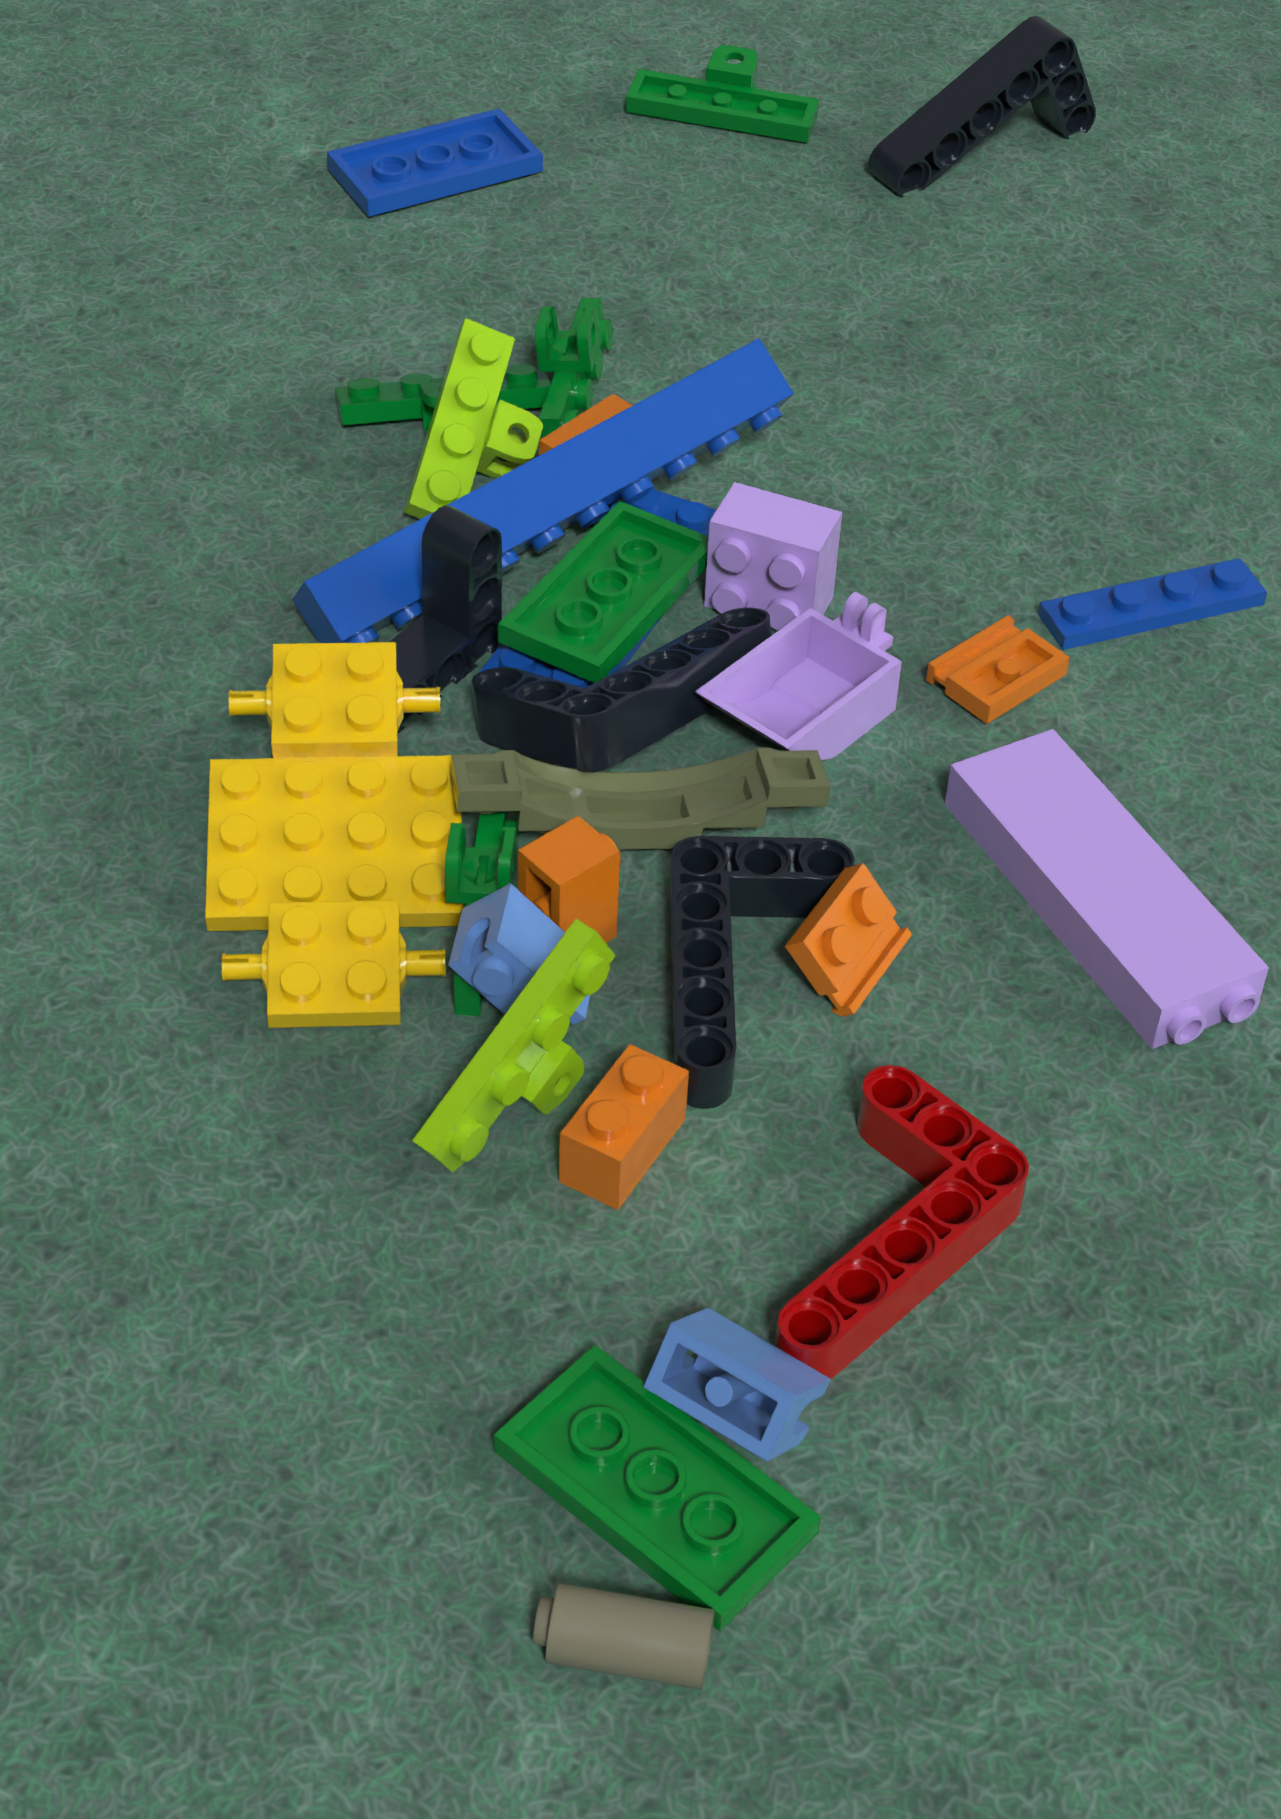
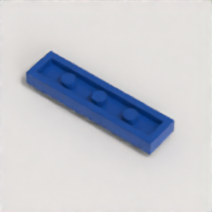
[1038,558,1267,650]

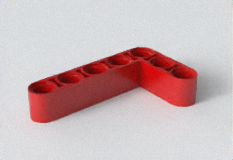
[775,1065,1029,1379]

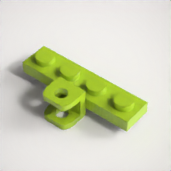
[403,318,543,519]
[412,919,616,1172]

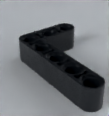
[868,16,1096,198]
[271,505,502,758]
[471,607,771,772]
[669,836,855,1109]

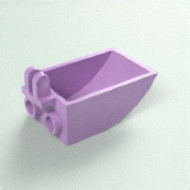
[695,592,902,760]

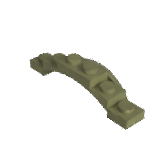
[450,747,831,850]

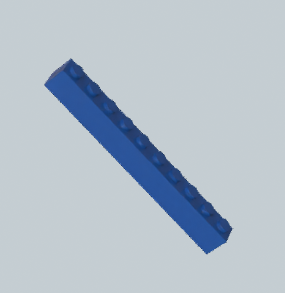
[292,338,794,643]

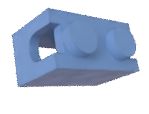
[448,883,590,1025]
[644,1308,831,1462]

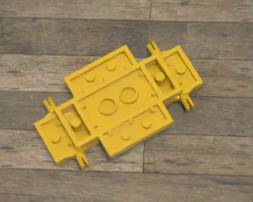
[205,642,464,1028]

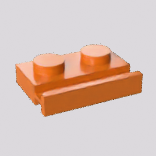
[926,615,1070,724]
[785,863,912,1017]

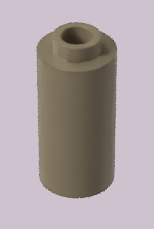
[533,1583,715,1690]

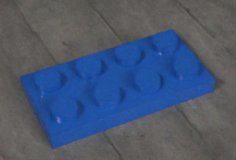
[327,108,543,217]

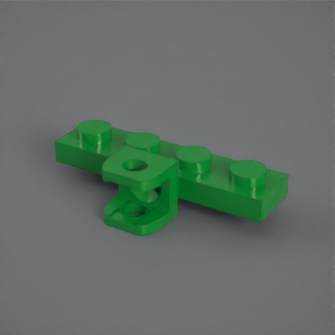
[626,45,819,143]
[535,297,613,439]
[335,364,551,438]
[445,811,519,1017]

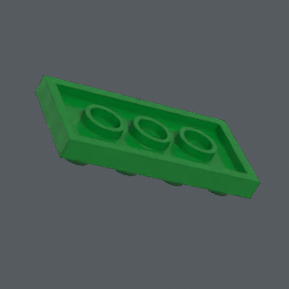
[498,501,709,683]
[494,1345,821,1632]

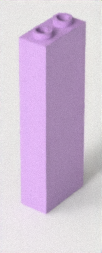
[945,729,1269,1049]

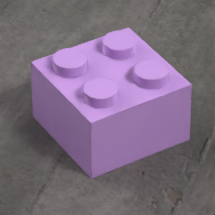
[704,482,842,631]

